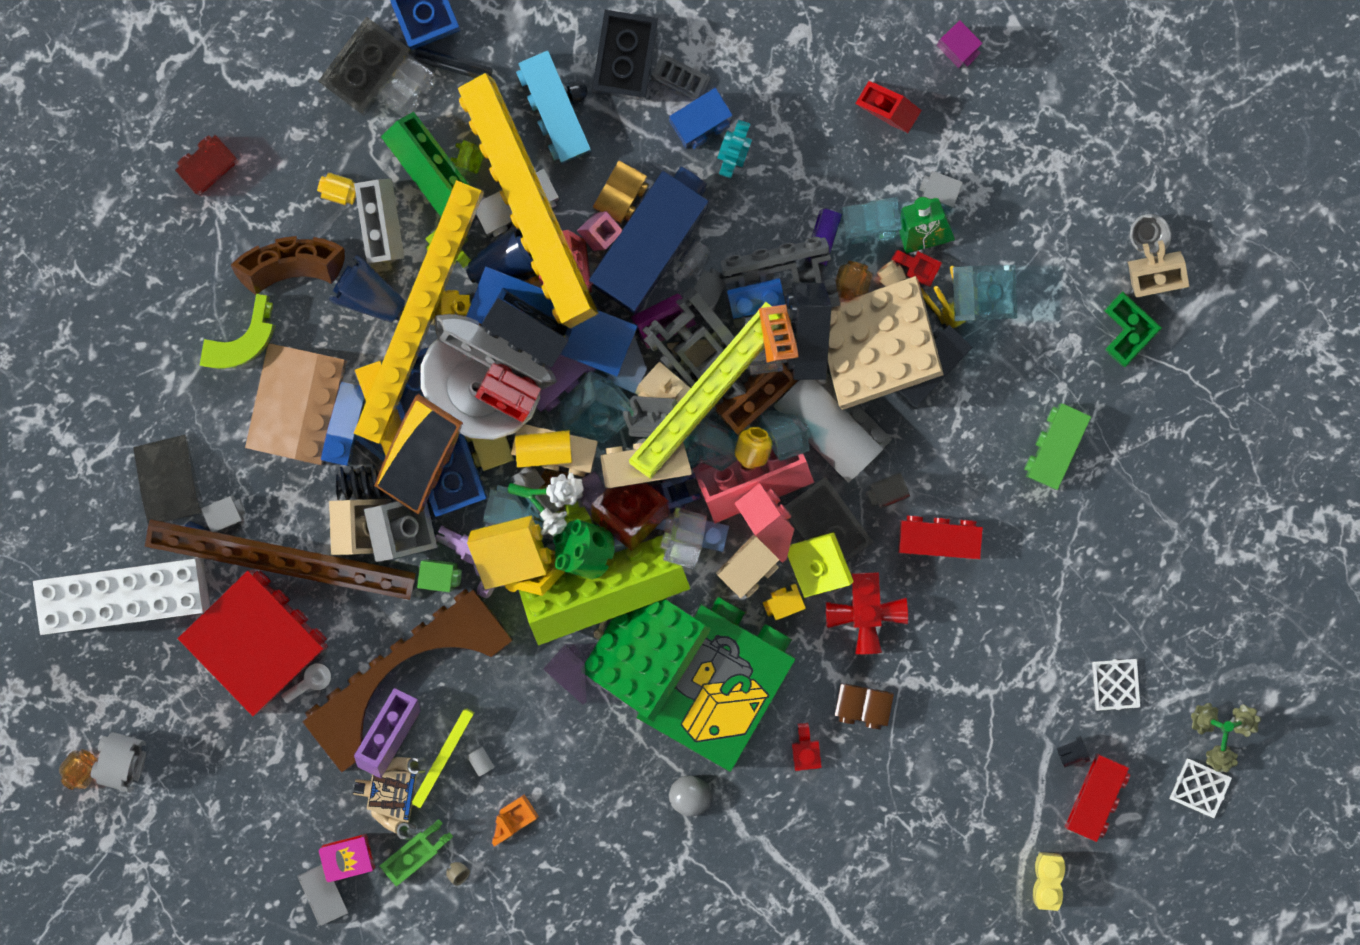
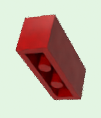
[898,515,983,559]
[1064,753,1130,842]

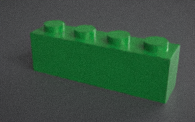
[381,111,470,217]

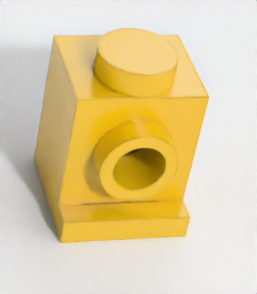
[763,583,806,620]

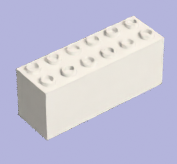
[33,558,210,635]

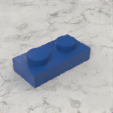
[727,278,786,319]

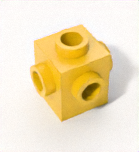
[431,290,471,325]

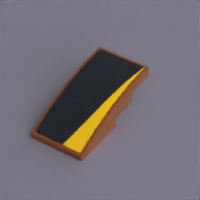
[374,394,463,514]

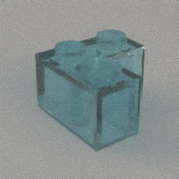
[841,197,902,244]
[683,417,738,471]

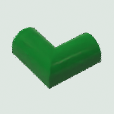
[1104,291,1162,367]

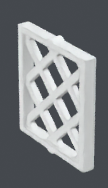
[1092,659,1140,711]
[1169,758,1232,818]

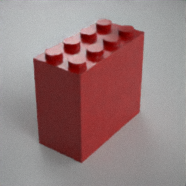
[177,569,328,716]

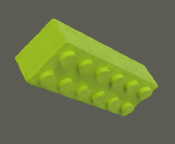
[519,533,690,646]

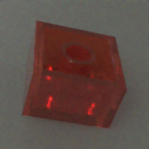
[592,482,669,551]

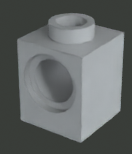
[919,171,963,209]
[201,496,246,532]

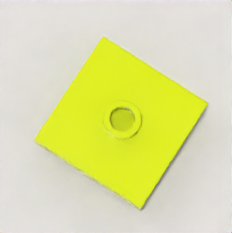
[788,533,854,598]

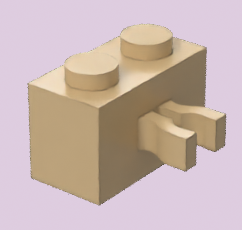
[1128,240,1189,297]
[635,362,691,403]

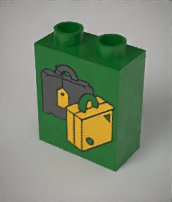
[636,597,795,772]

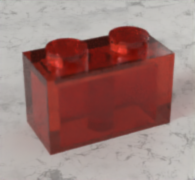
[175,135,239,196]

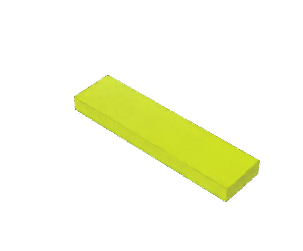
[412,708,475,808]

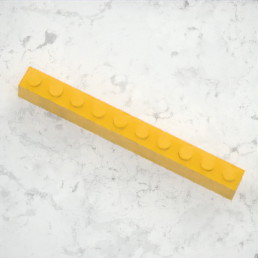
[458,73,599,328]
[354,180,484,444]

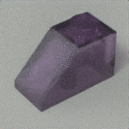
[543,644,587,705]

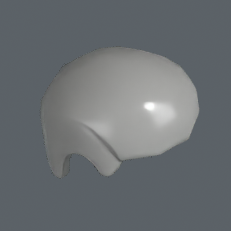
[1129,213,1172,256]
[669,775,712,817]

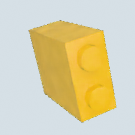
[467,515,551,590]

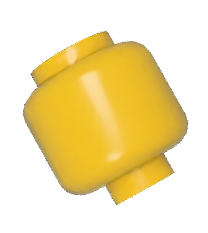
[734,427,772,469]

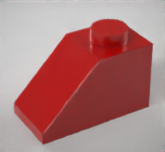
[855,81,922,133]

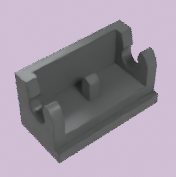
[623,396,678,437]

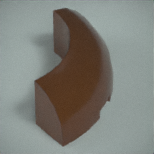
[231,236,345,295]

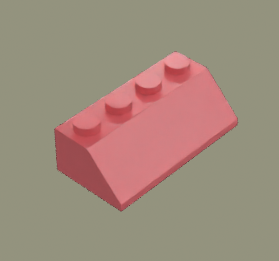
[692,427,814,523]

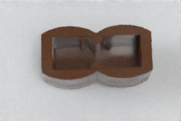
[835,683,894,730]

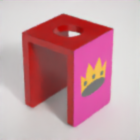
[319,834,375,882]

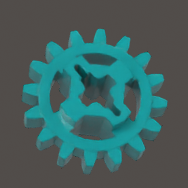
[717,119,752,178]

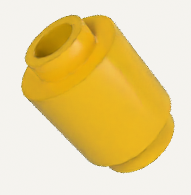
[317,172,356,205]

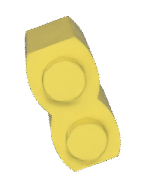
[1033,852,1065,911]

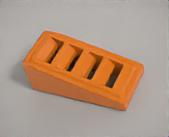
[759,305,799,362]

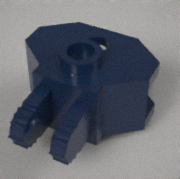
[638,472,703,514]

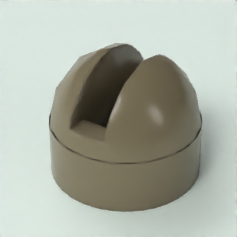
[446,862,470,886]

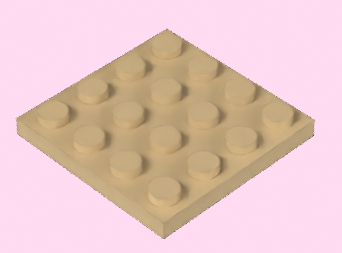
[828,276,944,410]

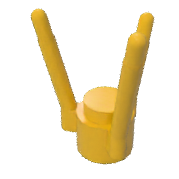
[920,266,968,328]

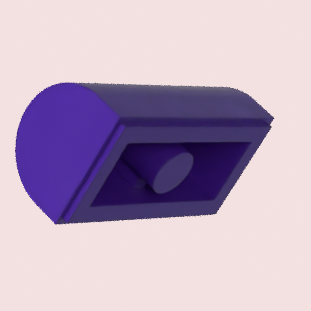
[805,208,842,266]

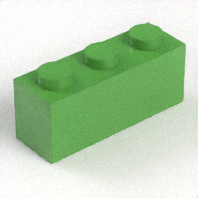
[1024,403,1091,490]
[417,559,462,592]

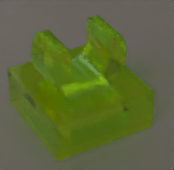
[450,140,484,174]

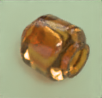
[835,260,872,300]
[59,749,98,790]

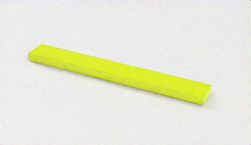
[629,302,782,479]

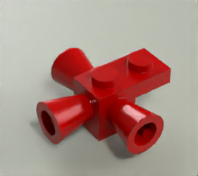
[826,572,908,654]

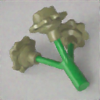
[1191,703,1261,772]

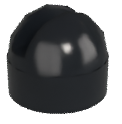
[566,81,588,104]

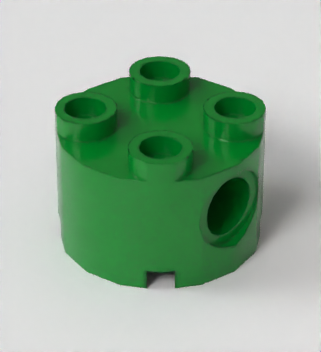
[553,519,615,580]

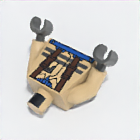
[353,757,425,840]

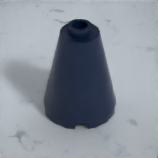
[466,225,535,284]
[329,255,405,323]

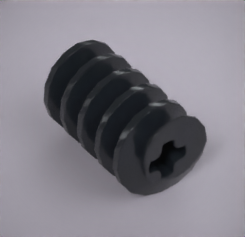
[336,465,392,500]

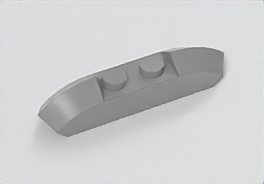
[435,314,557,390]

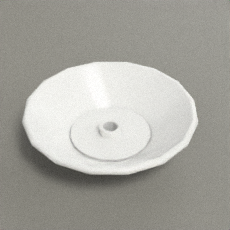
[421,325,540,440]

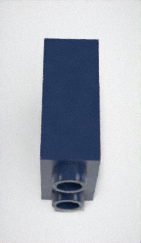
[589,166,709,315]

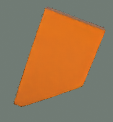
[492,794,539,846]

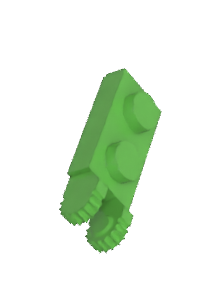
[379,819,453,887]

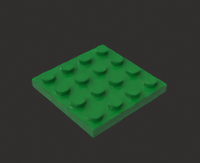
[580,599,711,722]

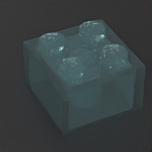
[953,265,1017,321]

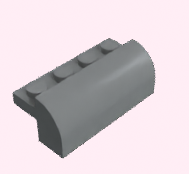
[774,373,892,483]

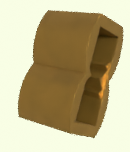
[593,161,649,225]

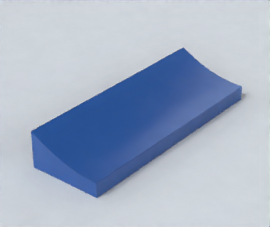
[466,267,637,377]

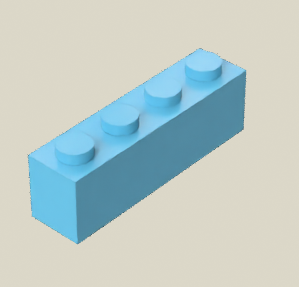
[516,51,591,164]

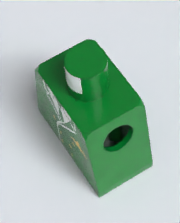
[899,197,955,254]

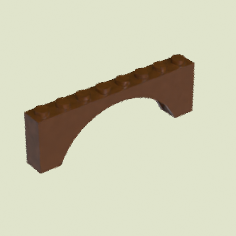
[302,589,513,773]

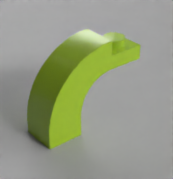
[199,294,276,369]

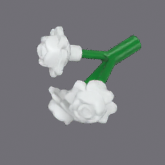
[508,473,584,536]

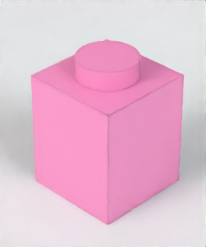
[577,212,622,251]

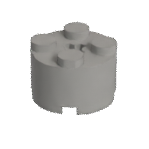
[91,732,146,793]

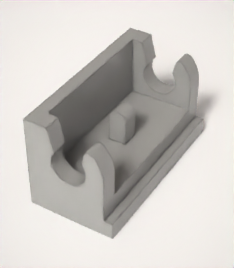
[297,865,348,926]

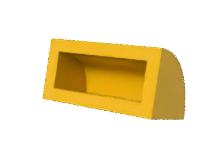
[515,430,572,467]

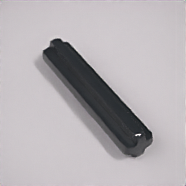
[414,47,493,78]

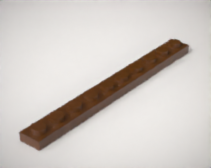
[145,519,416,600]

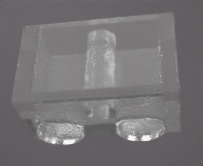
[660,507,707,569]

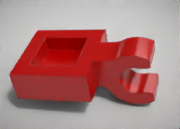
[891,250,942,287]
[792,722,822,771]

